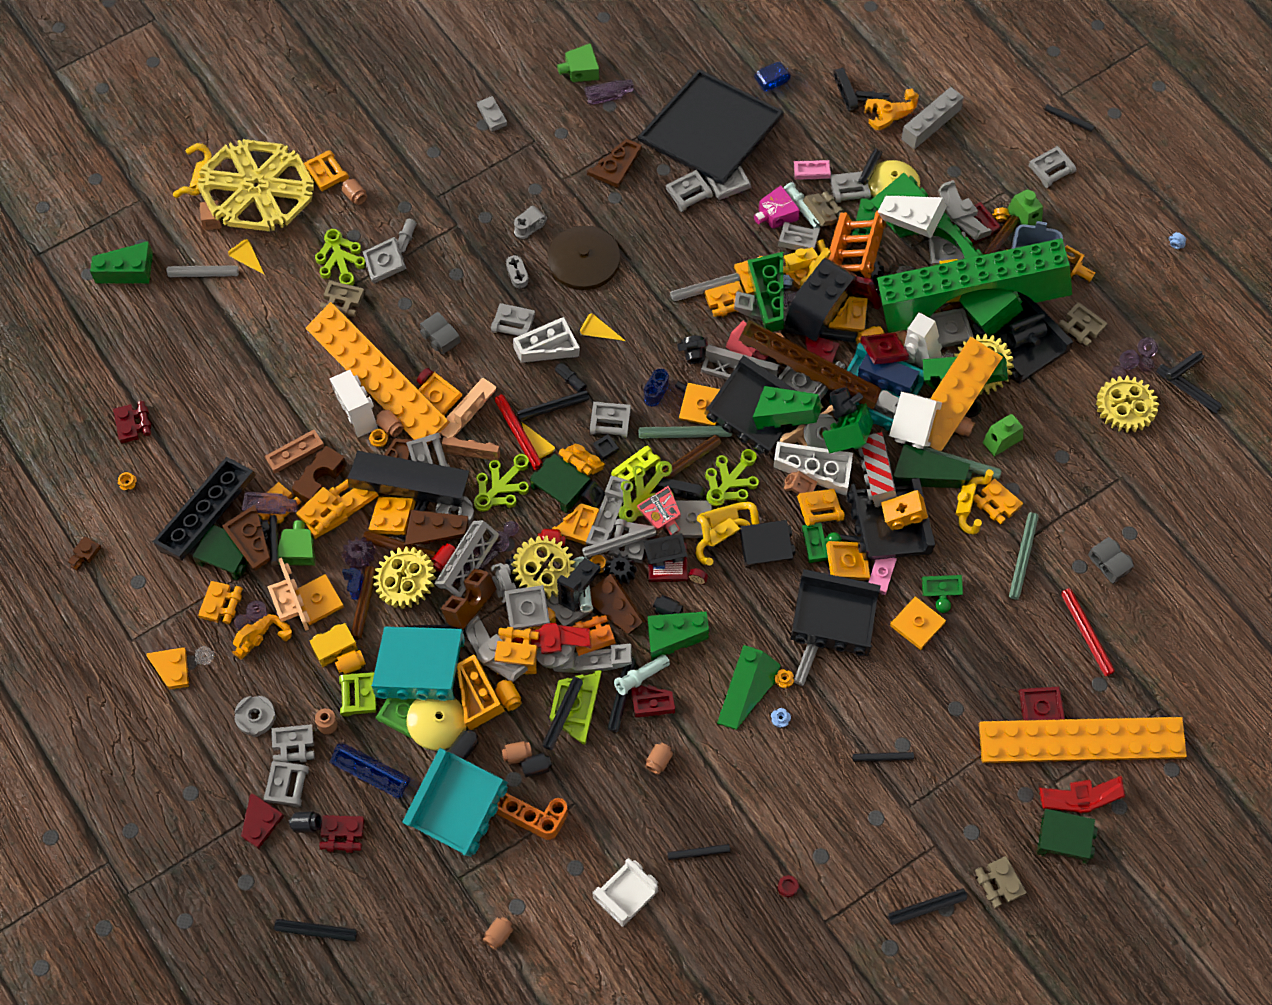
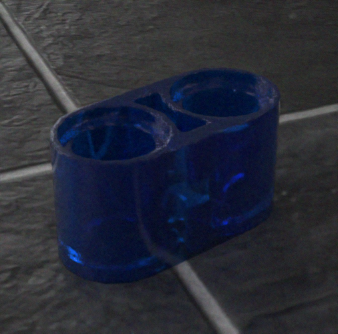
[754,61,791,92]
[644,368,669,407]

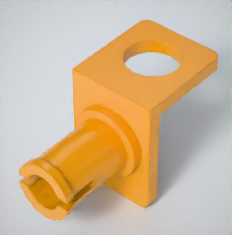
[1065,245,1096,282]

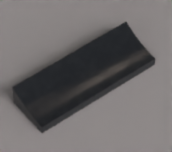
[347,451,469,507]
[152,457,256,561]

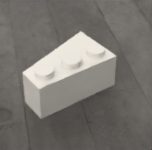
[878,196,947,238]
[904,313,945,369]
[513,317,580,363]
[330,370,378,437]

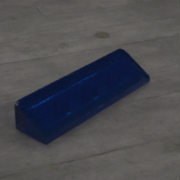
[329,743,411,799]

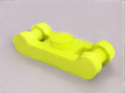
[611,445,661,486]

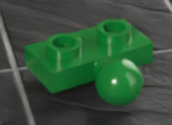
[802,523,842,563]
[922,575,963,613]

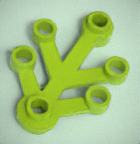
[315,229,366,286]
[705,449,759,506]
[474,454,529,512]
[619,461,674,523]

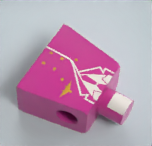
[754,186,800,228]

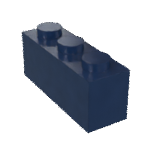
[858,354,919,396]

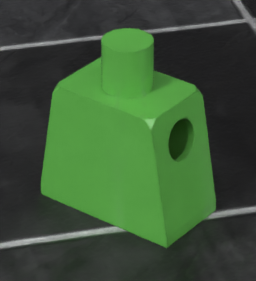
[557,43,599,82]
[1007,189,1043,226]
[983,414,1024,456]
[278,520,316,566]

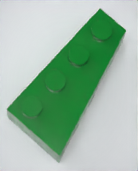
[747,252,784,332]
[923,352,1008,391]

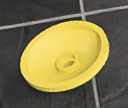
[868,160,920,198]
[407,698,467,751]

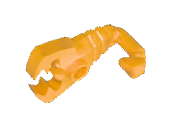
[865,88,919,131]
[232,614,292,660]

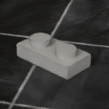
[477,96,507,132]

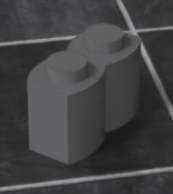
[420,312,461,354]
[1088,537,1134,584]

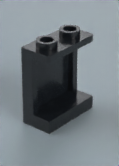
[739,520,795,568]

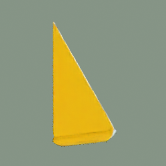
[228,239,264,274]
[580,313,625,341]
[522,422,555,459]

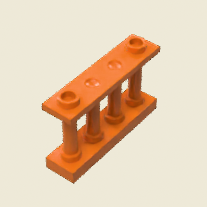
[828,211,886,279]

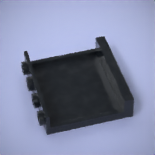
[972,293,1073,384]
[704,355,797,455]
[847,478,935,560]
[790,569,881,656]

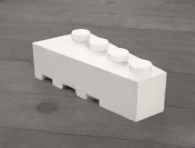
[774,442,853,496]

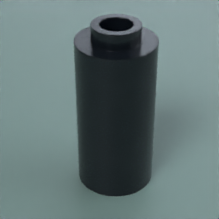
[448,730,479,760]

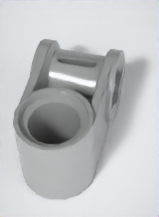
[514,206,547,239]
[873,391,899,419]

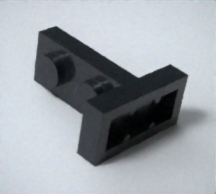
[557,558,601,612]

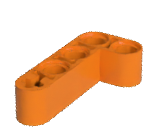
[496,793,568,840]

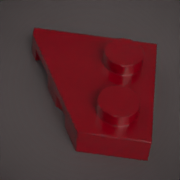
[851,277,882,309]
[804,336,839,363]
[631,685,675,718]
[241,793,284,849]

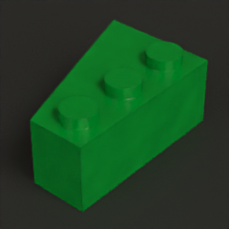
[90,241,153,283]
[753,386,822,430]
[822,403,873,454]
[648,611,709,661]

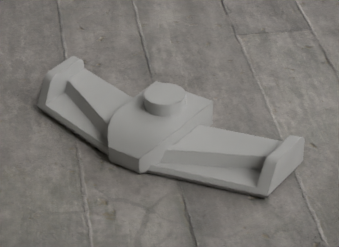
[938,180,992,241]
[465,616,528,682]

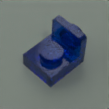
[342,568,364,600]

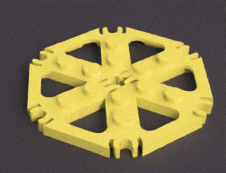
[198,139,314,231]

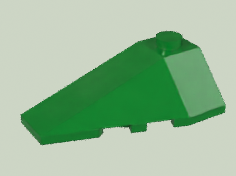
[717,645,781,730]

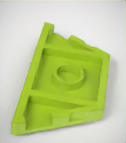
[550,670,602,745]

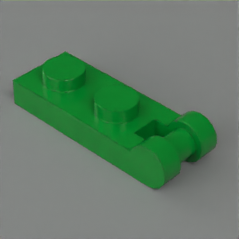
[852,198,877,244]

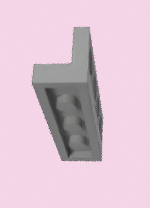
[701,345,779,380]
[434,521,500,597]

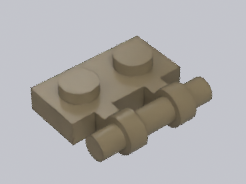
[803,191,844,226]
[320,281,365,318]
[1058,302,1108,347]
[975,856,1026,908]

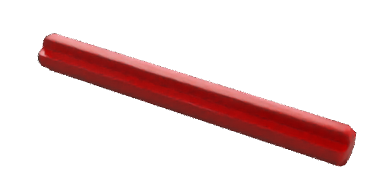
[495,394,543,470]
[1061,588,1115,676]

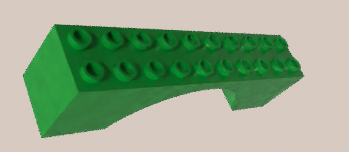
[870,173,1023,337]
[877,238,1073,333]

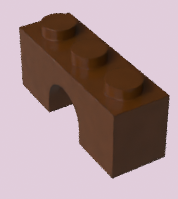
[292,446,347,504]
[441,568,497,629]

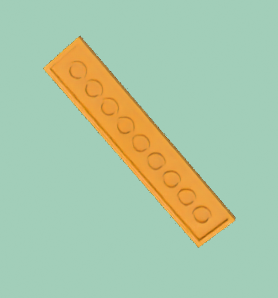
[306,302,450,445]
[979,717,1187,763]

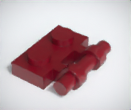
[113,401,152,444]
[319,815,364,853]

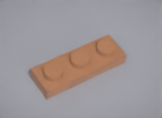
[265,429,324,474]
[442,437,500,461]

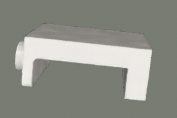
[889,392,942,449]
[593,858,658,927]

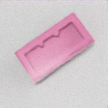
[794,160,831,180]
[869,558,896,595]

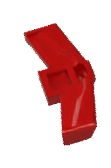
[513,623,592,654]
[1039,776,1125,813]

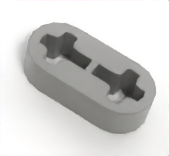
[506,255,528,288]

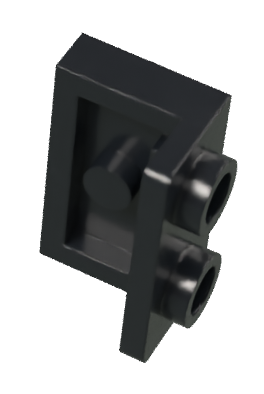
[644,533,688,567]

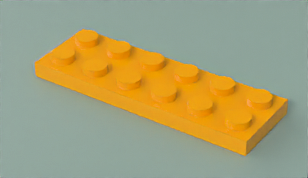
[928,336,1003,451]

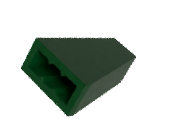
[893,444,972,489]

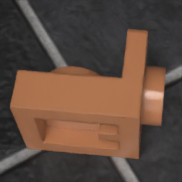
[784,471,817,495]

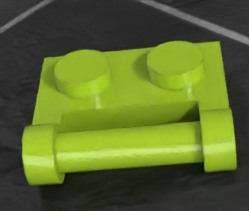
[339,672,377,716]

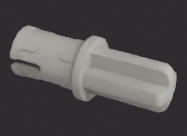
[398,219,417,253]

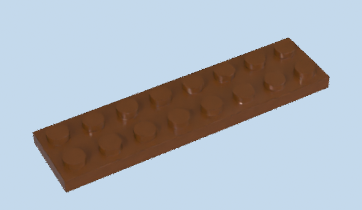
[739,320,881,409]

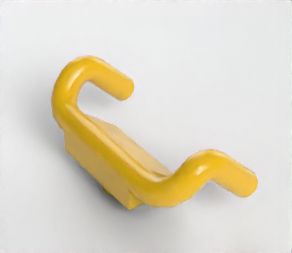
[173,143,212,198]
[783,239,826,274]
[956,469,994,534]
[697,502,759,541]
[696,518,751,565]

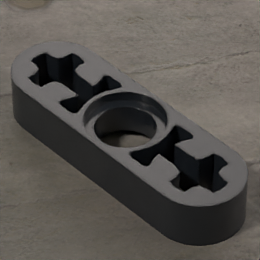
[833,67,858,111]
[652,477,705,501]

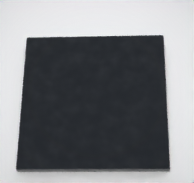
[638,69,784,185]

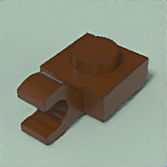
[68,536,101,571]

